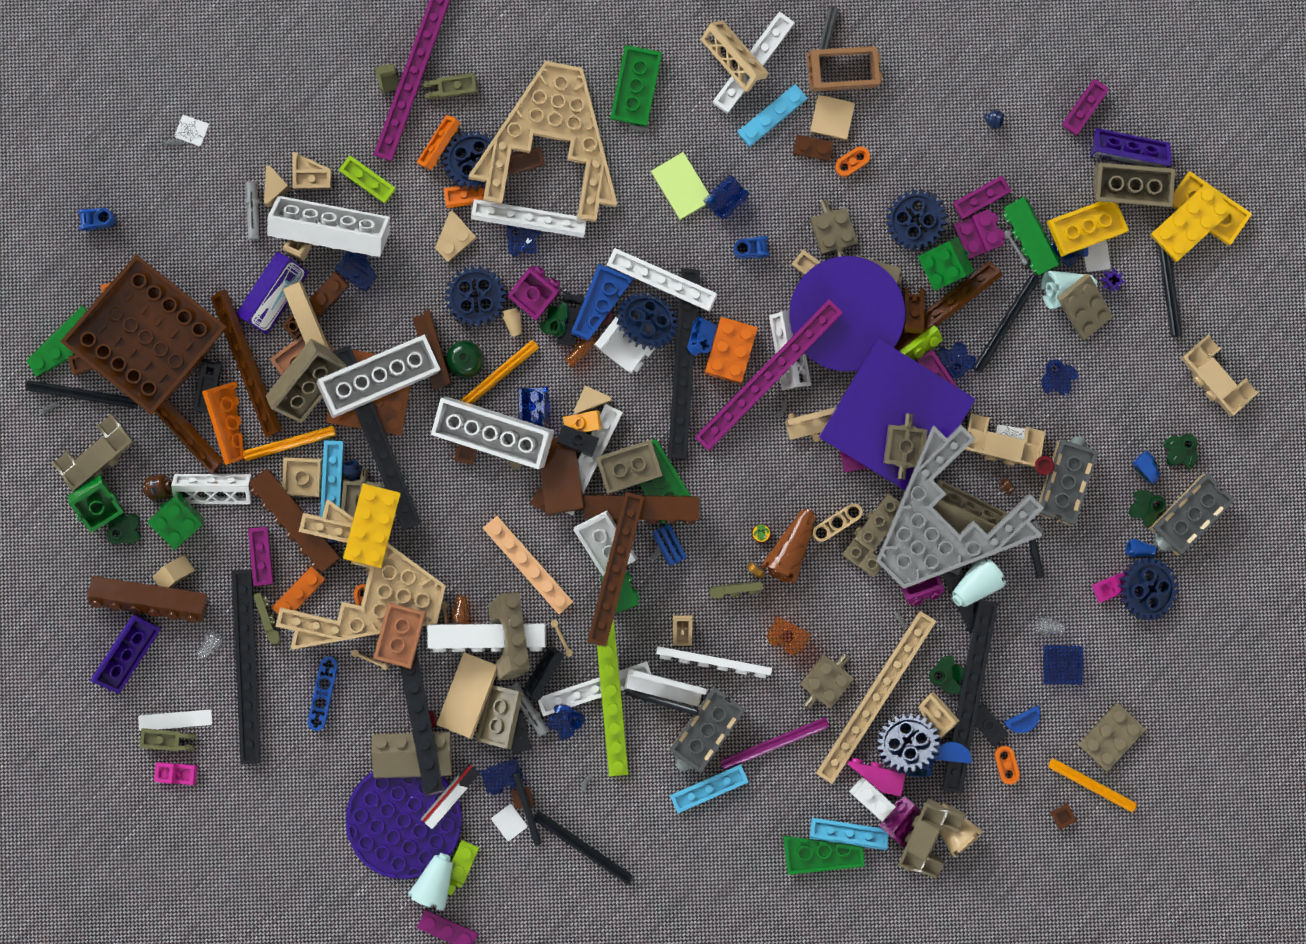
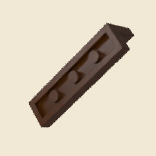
[412,310,453,391]

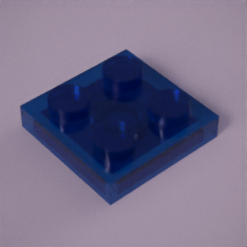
[1042,645,1083,685]

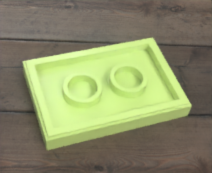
[651,152,713,220]

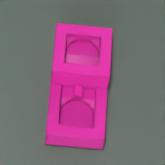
[1091,572,1137,603]
[154,762,198,785]

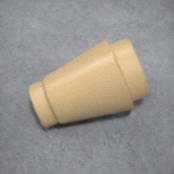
[502,308,522,337]

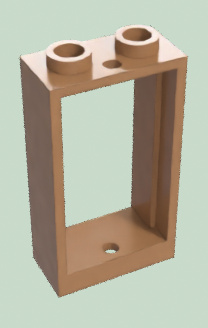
[806,46,882,92]

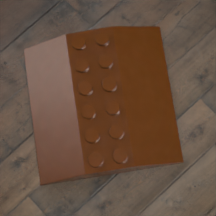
[60,254,227,415]

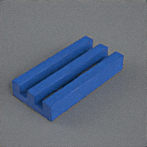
[652,524,687,567]

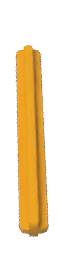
[461,340,539,404]
[243,426,336,461]
[1048,758,1137,812]

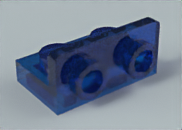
[703,174,750,220]
[518,387,549,426]
[480,757,524,795]

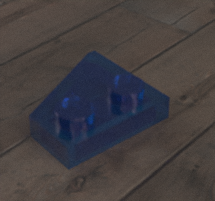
[334,251,377,293]

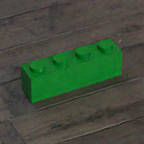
[1003,197,1062,275]

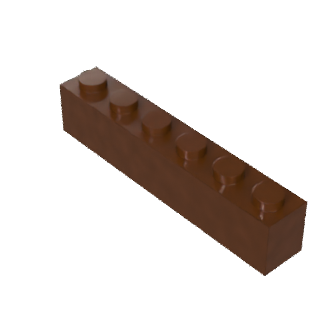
[249,468,342,572]
[584,494,701,524]
[86,576,209,623]

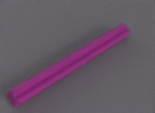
[720,718,829,770]

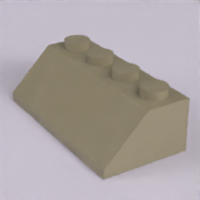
[1093,163,1176,208]
[266,339,347,423]
[933,479,1008,533]
[371,732,452,778]

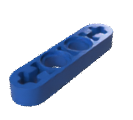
[308,656,338,731]

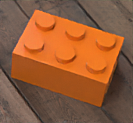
[705,317,758,385]

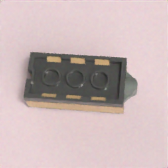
[1037,436,1099,526]
[1149,473,1235,556]
[669,686,746,773]

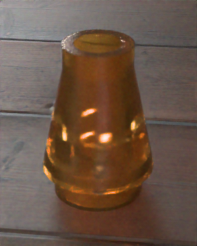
[451,596,470,625]

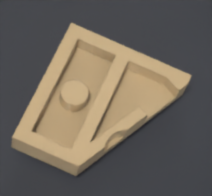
[292,152,332,190]
[435,210,476,263]
[919,692,960,742]

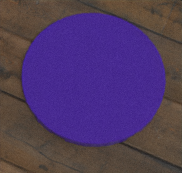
[789,256,905,371]
[346,771,462,879]

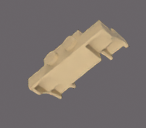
[1180,334,1259,417]
[964,413,1046,468]

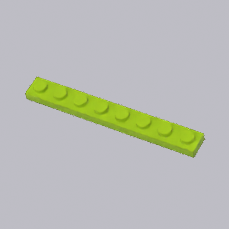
[597,621,628,777]

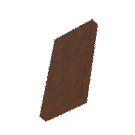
[540,437,585,516]

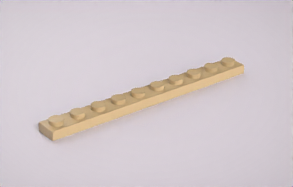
[816,611,936,784]

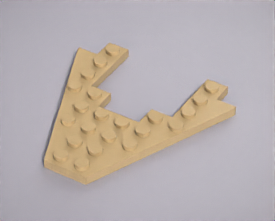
[468,61,617,222]
[275,500,446,649]

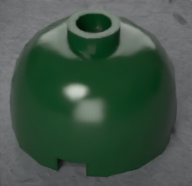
[446,340,484,379]

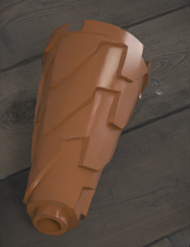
[761,508,816,584]

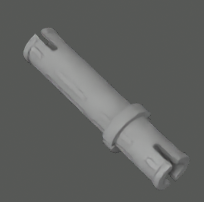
[245,182,260,240]
[509,682,550,737]

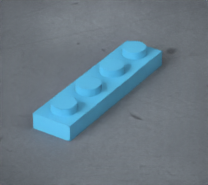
[737,84,807,147]
[320,440,344,517]
[670,764,748,813]
[809,818,888,850]

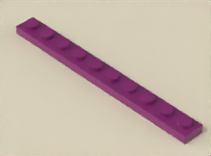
[373,0,450,162]
[695,299,843,451]

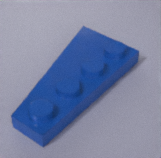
[571,264,634,341]

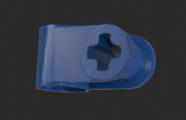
[77,208,117,231]
[733,236,770,259]
[687,317,717,356]

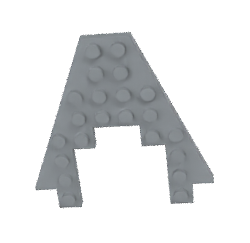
[876,425,1044,588]

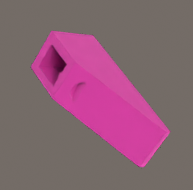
[846,758,906,796]

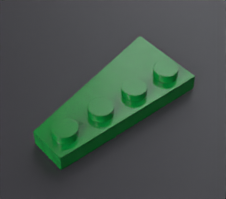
[26,305,87,377]
[783,835,865,875]

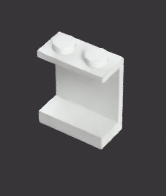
[595,317,655,374]
[849,777,895,821]

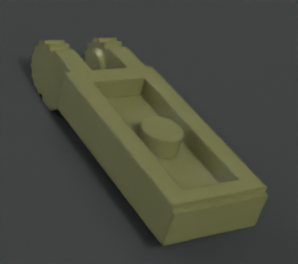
[423,73,478,100]
[709,581,763,599]
[254,592,281,645]
[139,728,196,751]

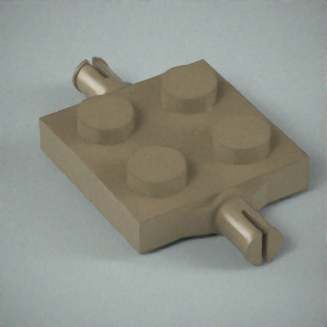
[809,200,858,257]
[883,413,928,480]
[341,469,383,518]
[800,653,854,710]

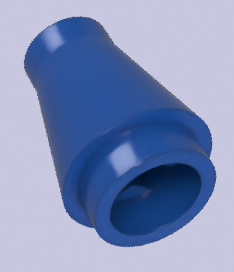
[1126,539,1156,558]

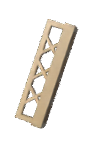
[700,21,769,92]
[785,407,836,440]

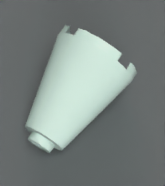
[1041,271,1097,309]
[952,559,1006,607]
[408,853,453,910]

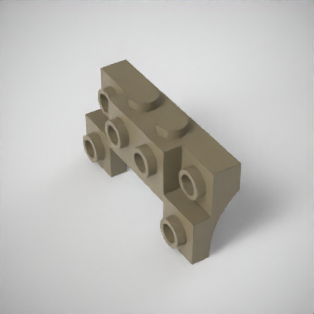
[52,413,135,491]
[842,493,900,578]
[898,799,966,879]

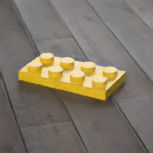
[1173,171,1252,246]
[1150,183,1233,262]
[1046,201,1129,257]
[343,484,401,568]

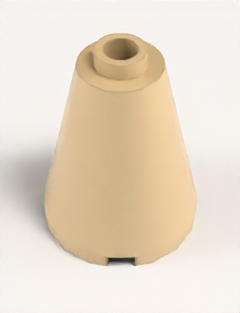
[940,803,983,858]

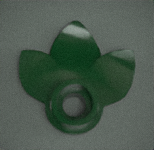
[540,302,569,337]
[1163,434,1198,469]
[1128,490,1166,527]
[106,514,142,544]
[929,655,965,694]

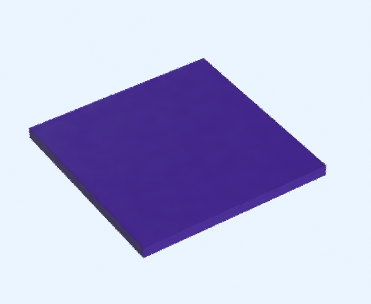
[818,338,975,491]

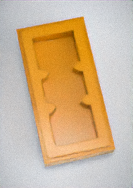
[563,410,602,433]

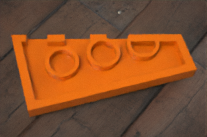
[202,381,244,465]

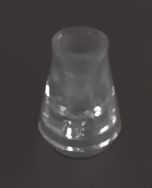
[1035,615,1065,635]
[196,630,224,660]

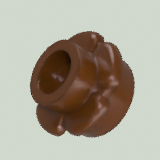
[999,477,1016,496]

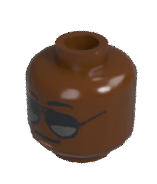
[143,474,172,501]

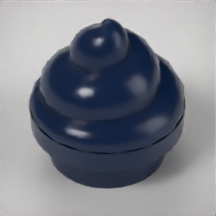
[984,110,1004,129]
[342,460,362,481]

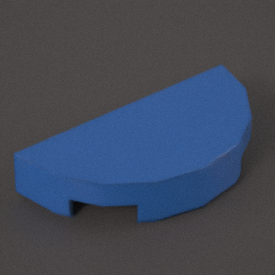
[1003,705,1040,733]
[933,741,972,763]

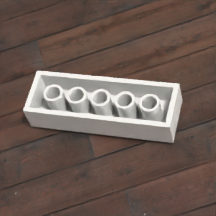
[267,196,390,257]
[316,334,441,418]
[431,397,555,469]
[427,624,547,652]

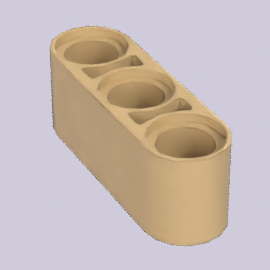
[812,504,863,542]

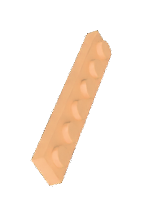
[483,516,573,614]

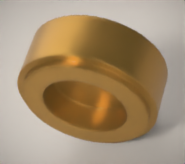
[746,561,766,579]

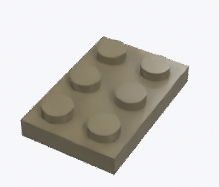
[1057,274,1113,340]
[596,439,663,494]
[476,685,523,749]
[1077,703,1146,772]

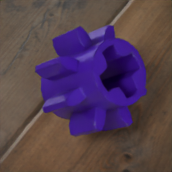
[1099,269,1125,294]

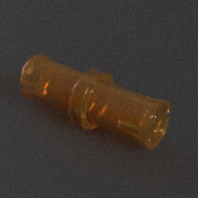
[564,335,598,368]

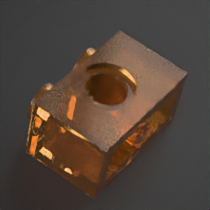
[765,616,811,656]

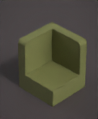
[375,63,399,94]

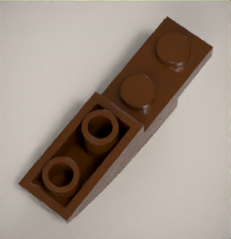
[282,272,350,340]

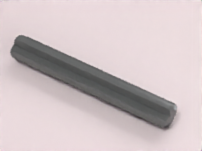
[818,6,839,78]

